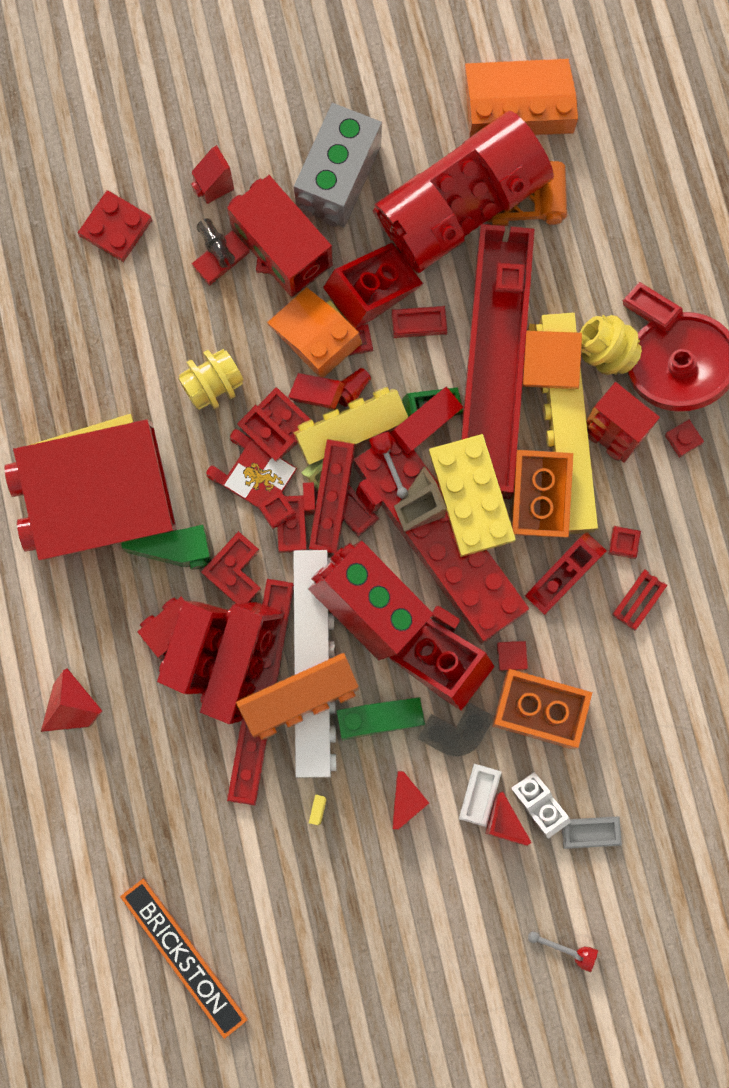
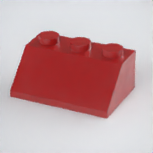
[157,601,228,694]

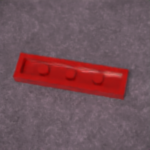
[309,439,356,554]

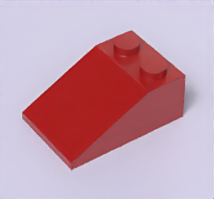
[323,243,423,329]
[389,619,495,711]

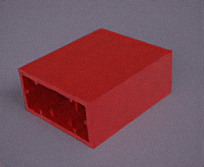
[4,419,177,560]

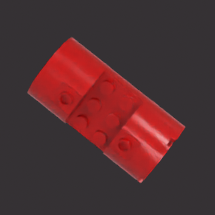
[372,111,554,273]

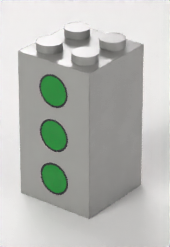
[294,103,382,228]

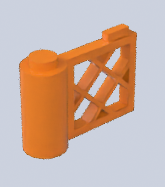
[487,161,567,226]

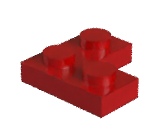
[201,531,262,604]

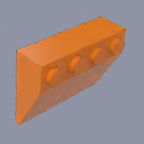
[465,59,578,137]

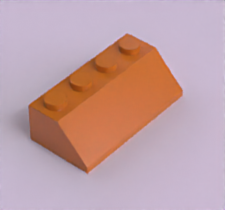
[236,652,359,740]

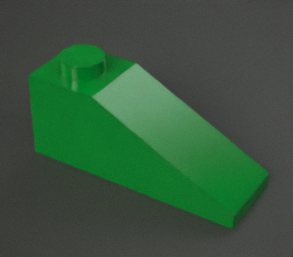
[121,525,212,570]
[336,697,425,741]

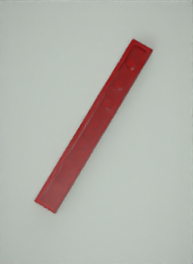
[227,579,294,806]

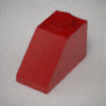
[191,145,235,204]

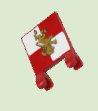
[206,429,297,509]

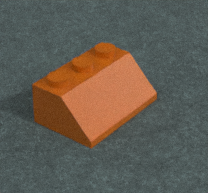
[511,450,574,537]

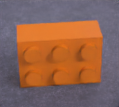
[492,669,593,750]

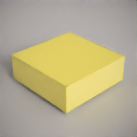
[309,795,327,826]

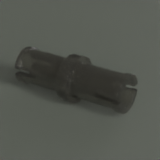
[197,219,235,268]

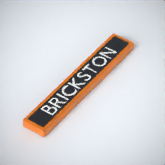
[120,878,248,1039]

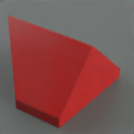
[41,668,102,732]
[485,791,532,846]

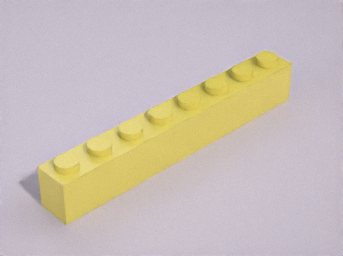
[535,312,598,534]

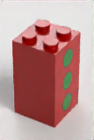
[227,175,333,298]
[308,540,433,661]

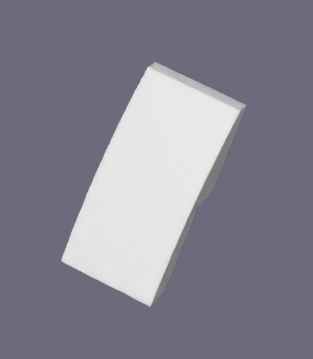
[512,772,571,838]

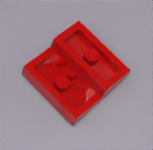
[237,387,311,462]

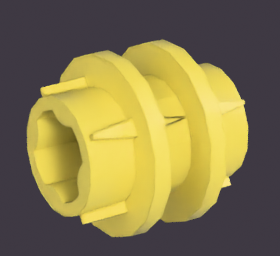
[579,315,642,375]
[178,349,244,410]

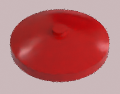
[628,312,729,411]

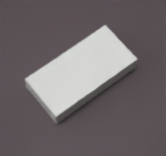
[459,764,501,827]

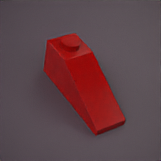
[525,532,607,615]

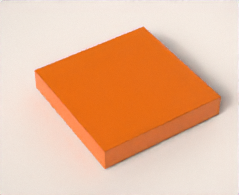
[523,331,582,389]

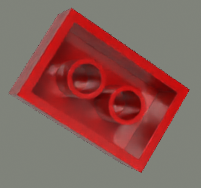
[586,382,660,463]

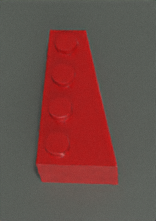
[200,602,285,725]

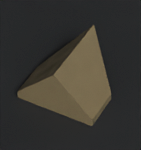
[394,466,447,532]

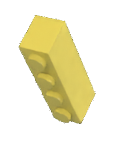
[293,387,408,465]

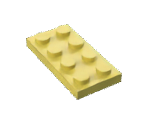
[429,434,516,557]

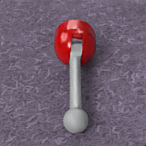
[369,432,408,498]
[528,931,598,973]

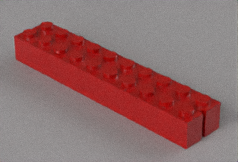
[461,224,535,499]

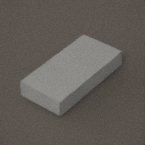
[562,816,622,849]

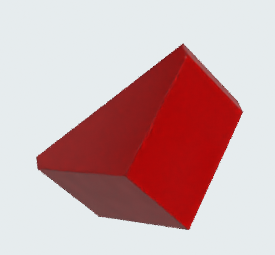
[392,771,429,830]

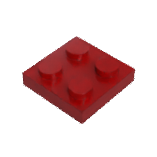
[78,190,152,263]

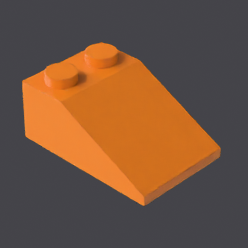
[267,287,361,378]

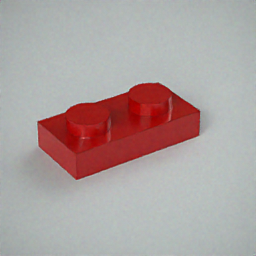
[277,495,307,553]

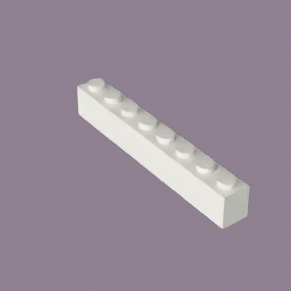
[294,550,336,778]

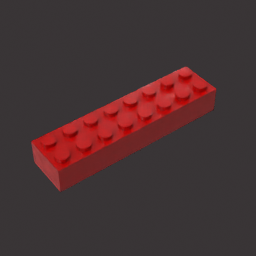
[353,435,530,645]

